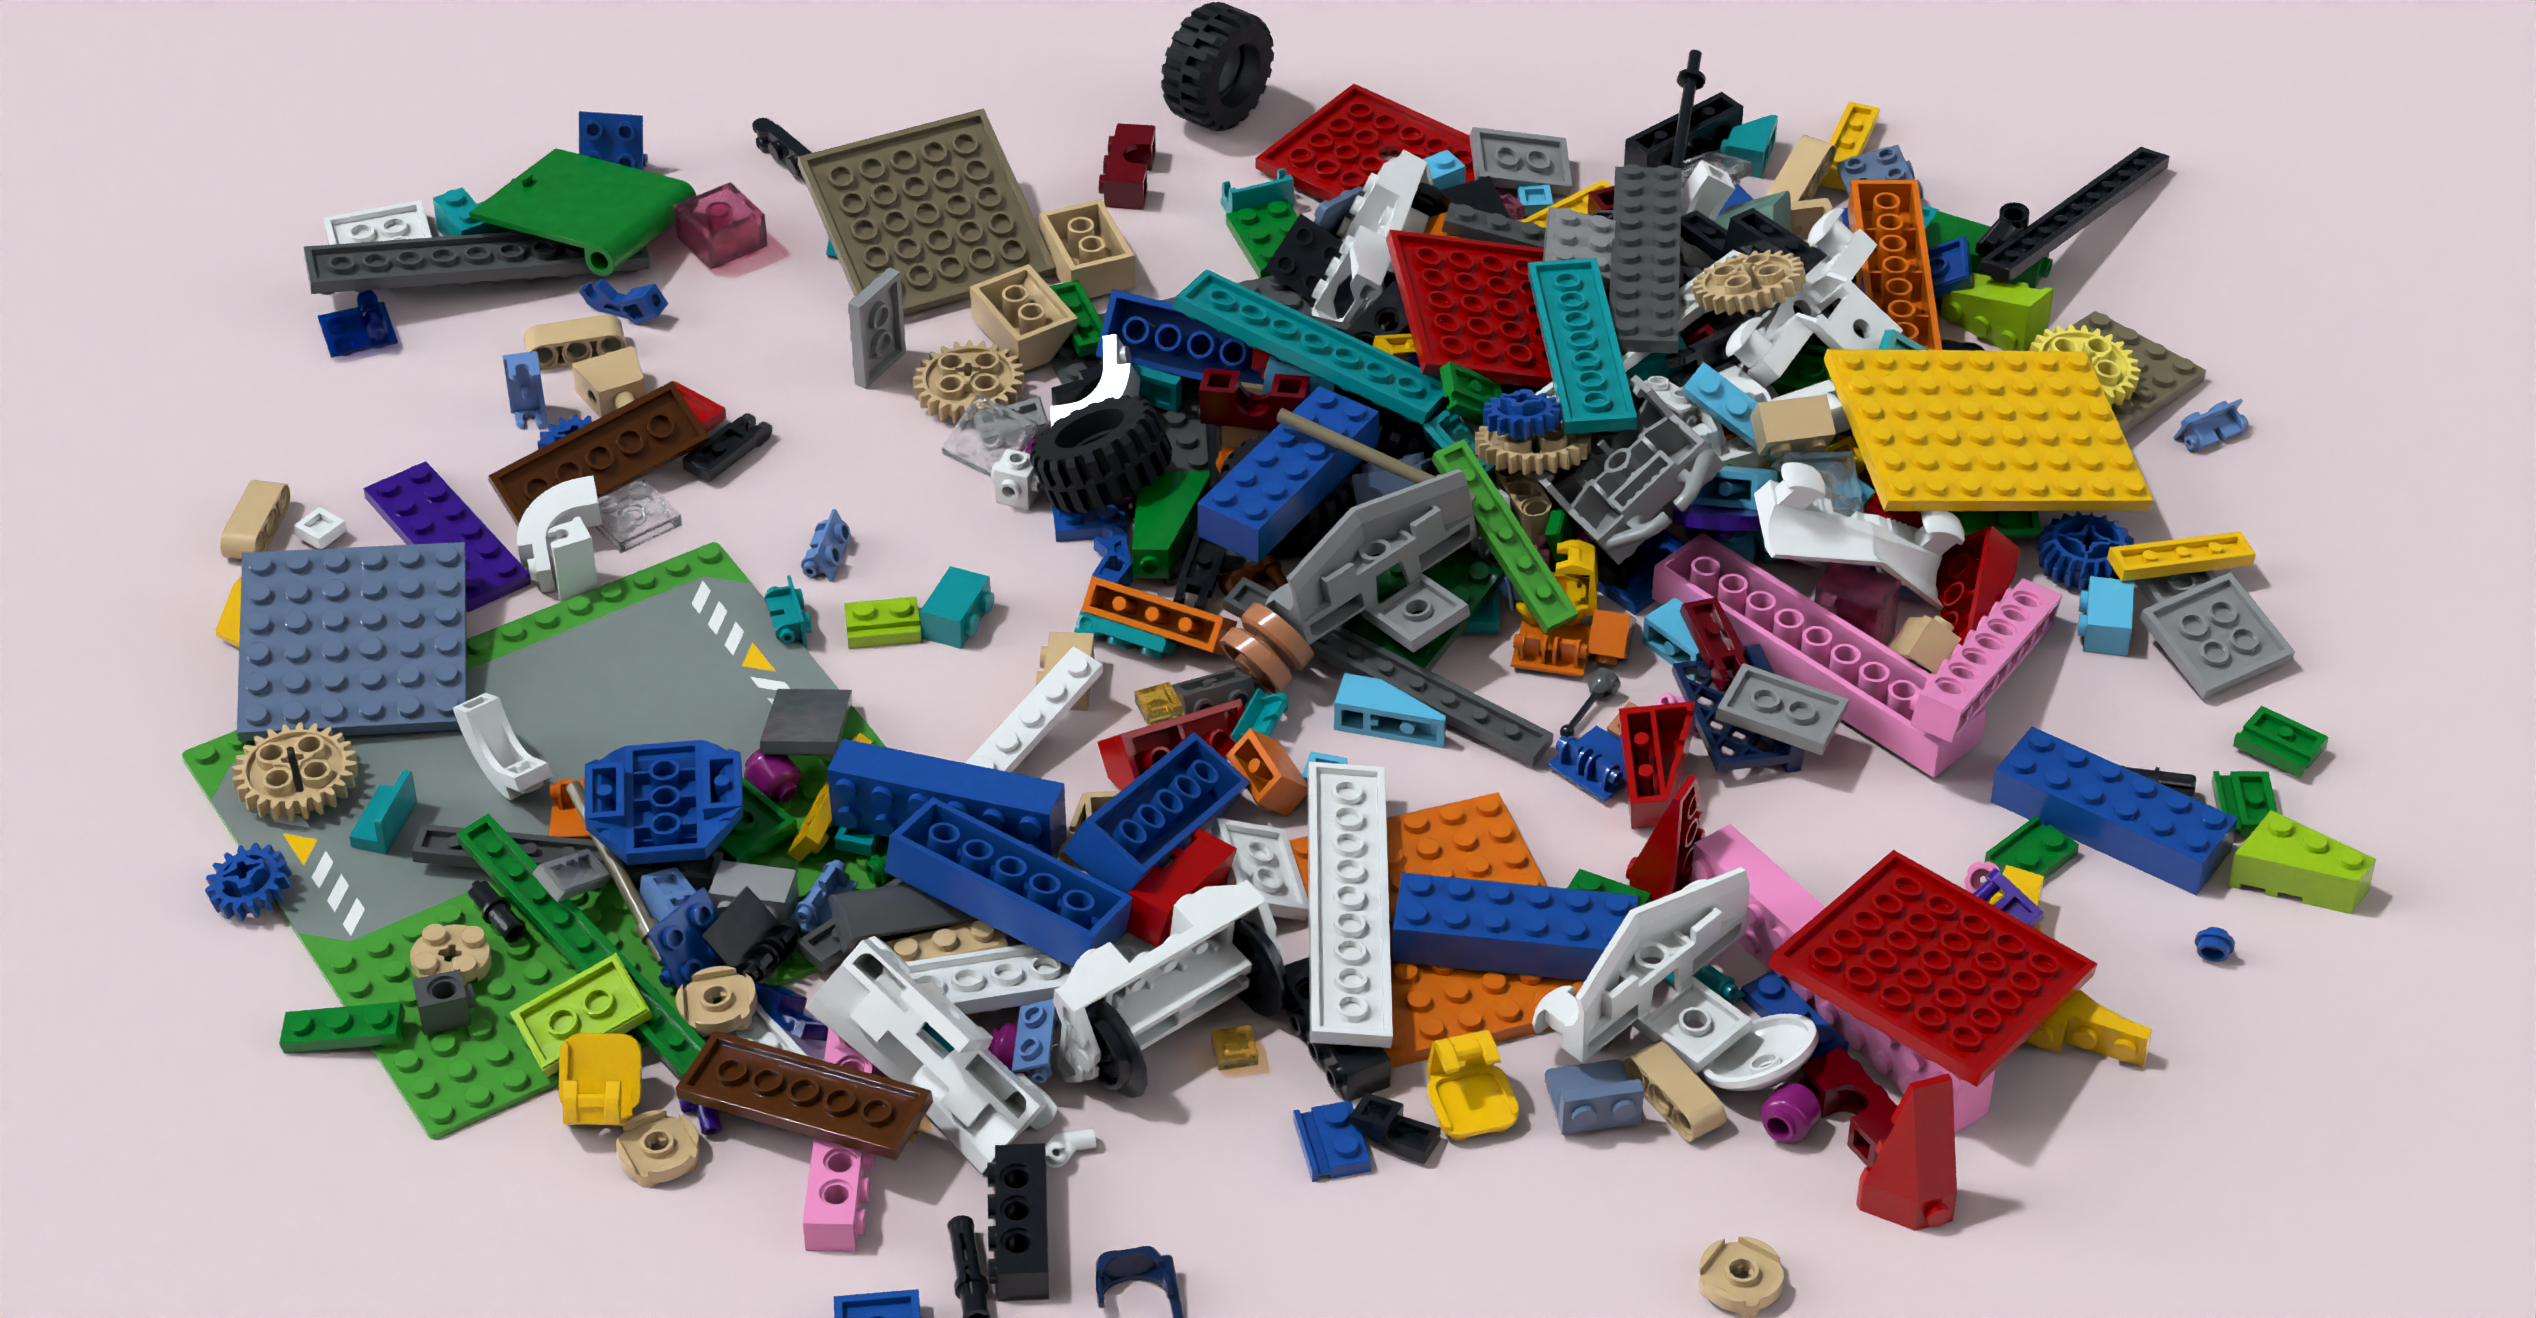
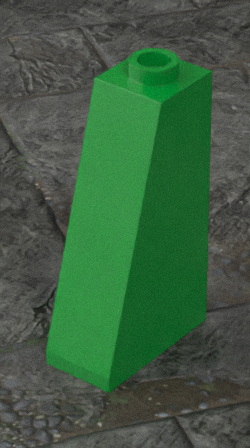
[1925,211,2053,288]
[1132,471,1210,579]

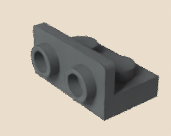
[1169,667,1255,715]

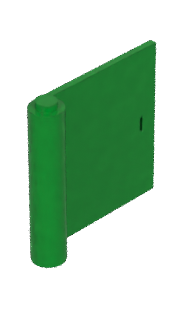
[469,148,697,276]

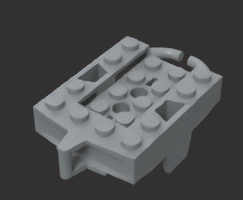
[1530,375,1725,565]

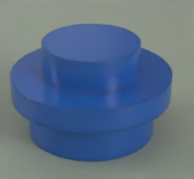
[2195,927,2235,962]

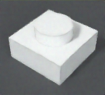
[294,507,347,549]

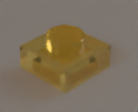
[1134,682,1183,725]
[1211,1025,1258,1071]

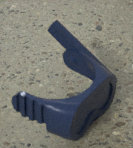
[1095,1246,1184,1318]

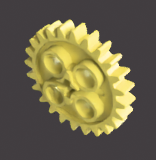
[2029,324,2141,407]

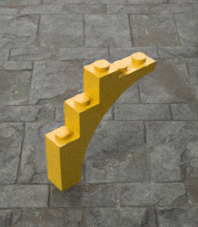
[1989,865,2152,1067]

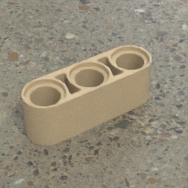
[1766,134,1836,202]
[524,315,626,370]
[1494,468,1553,544]
[220,480,291,559]
[1623,1040,1727,1142]

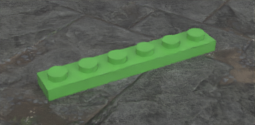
[1431,439,1579,634]

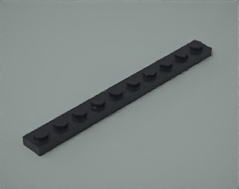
[1979,147,2169,282]

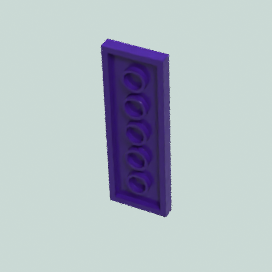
[363,461,531,612]

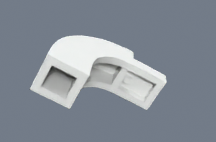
[1680,160,1735,269]
[1051,334,1140,426]
[517,475,603,593]
[453,693,553,800]

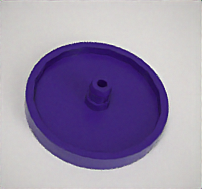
[1673,503,1762,539]

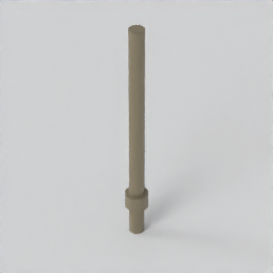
[1276,408,1477,507]
[566,781,665,967]

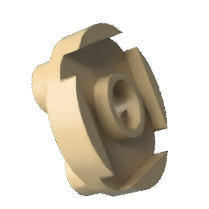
[410,924,492,985]
[676,966,758,1038]
[616,1110,700,1188]
[1699,1237,1784,1318]

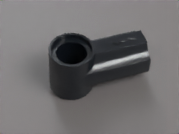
[1975,202,2030,259]

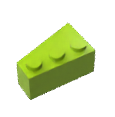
[1940,273,2054,351]
[2228,810,2376,914]

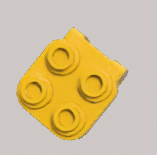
[1516,540,1598,626]
[1426,1030,1519,1141]
[559,1033,642,1126]

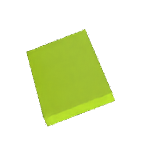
[510,953,653,1078]

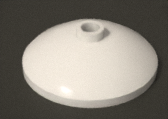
[1702,1014,1819,1091]

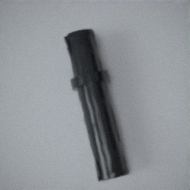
[947,1215,990,1318]

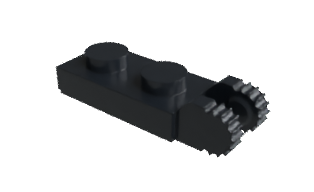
[752,117,812,182]
[1665,320,1746,387]
[682,413,773,482]
[1173,527,1228,611]

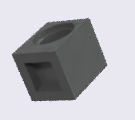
[412,969,476,1035]

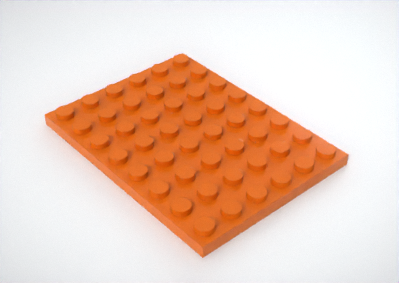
[1289,792,1585,1068]

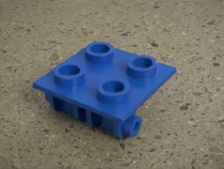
[579,111,648,170]
[1547,725,1626,802]
[647,887,725,989]

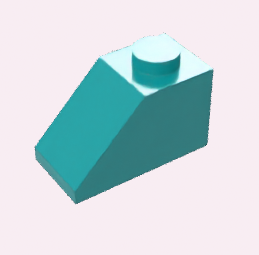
[1720,115,1778,178]

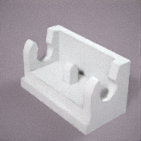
[548,516,598,602]

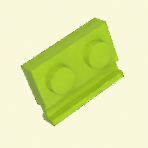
[844,596,922,649]

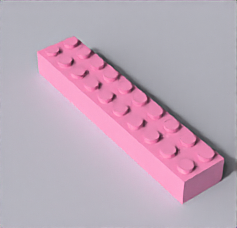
[1652,532,1986,778]
[1691,824,1995,1133]

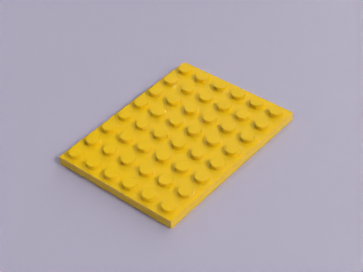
[1823,349,2154,511]

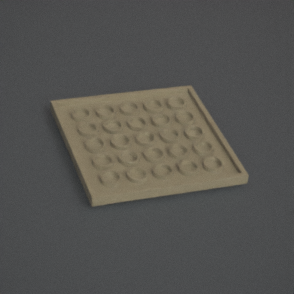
[798,108,1056,316]

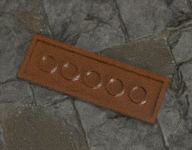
[488,381,709,527]
[675,1031,933,1161]

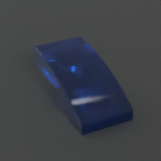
[754,982,828,1041]

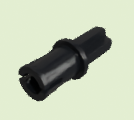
[2121,765,2196,797]
[468,880,526,943]

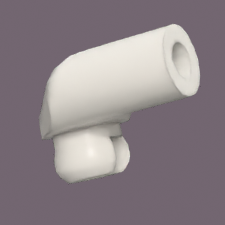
[1045,1128,1096,1168]

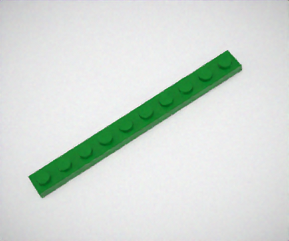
[456,813,706,1080]

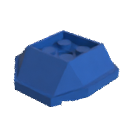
[585,740,744,865]

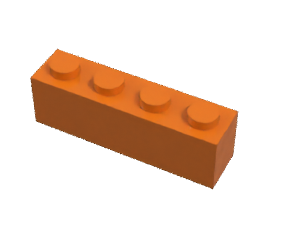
[1081,576,1238,656]

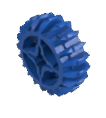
[2037,511,2134,592]

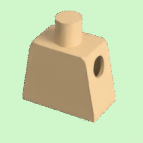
[572,346,646,418]

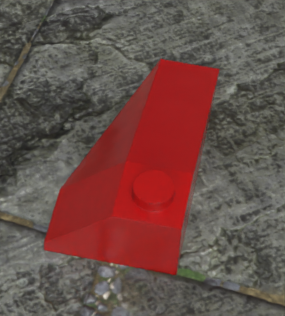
[1936,525,2020,655]
[1097,699,1244,791]
[1626,774,1705,902]
[1856,1073,1957,1231]

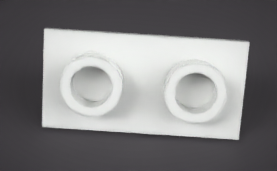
[1644,376,1699,427]

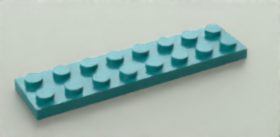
[1528,258,1637,435]
[1173,269,1447,425]

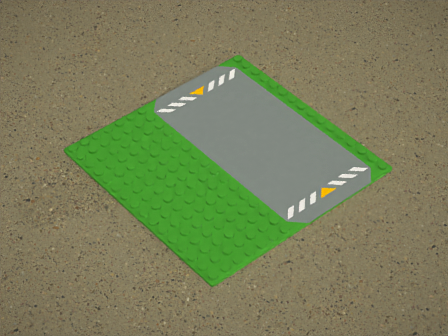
[182,542,896,1140]

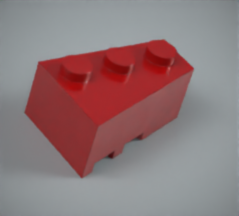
[1619,701,1695,829]
[1127,828,1237,947]

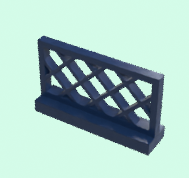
[1672,644,1804,773]

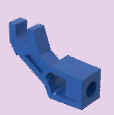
[579,279,669,325]
[1092,523,1133,587]

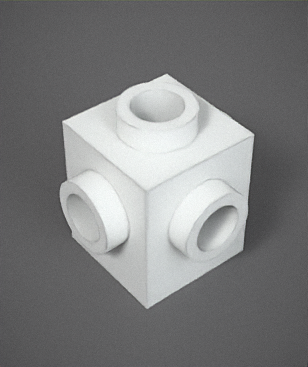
[991,449,1042,510]

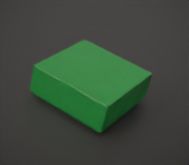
[1545,509,1574,561]

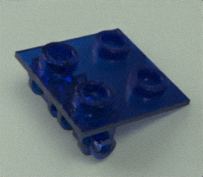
[317,290,398,358]

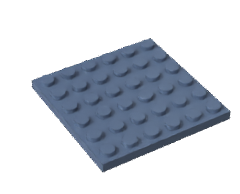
[237,542,467,741]

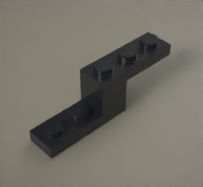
[1680,208,1827,274]

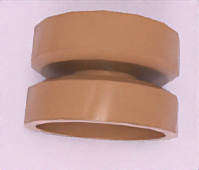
[1219,602,1314,694]

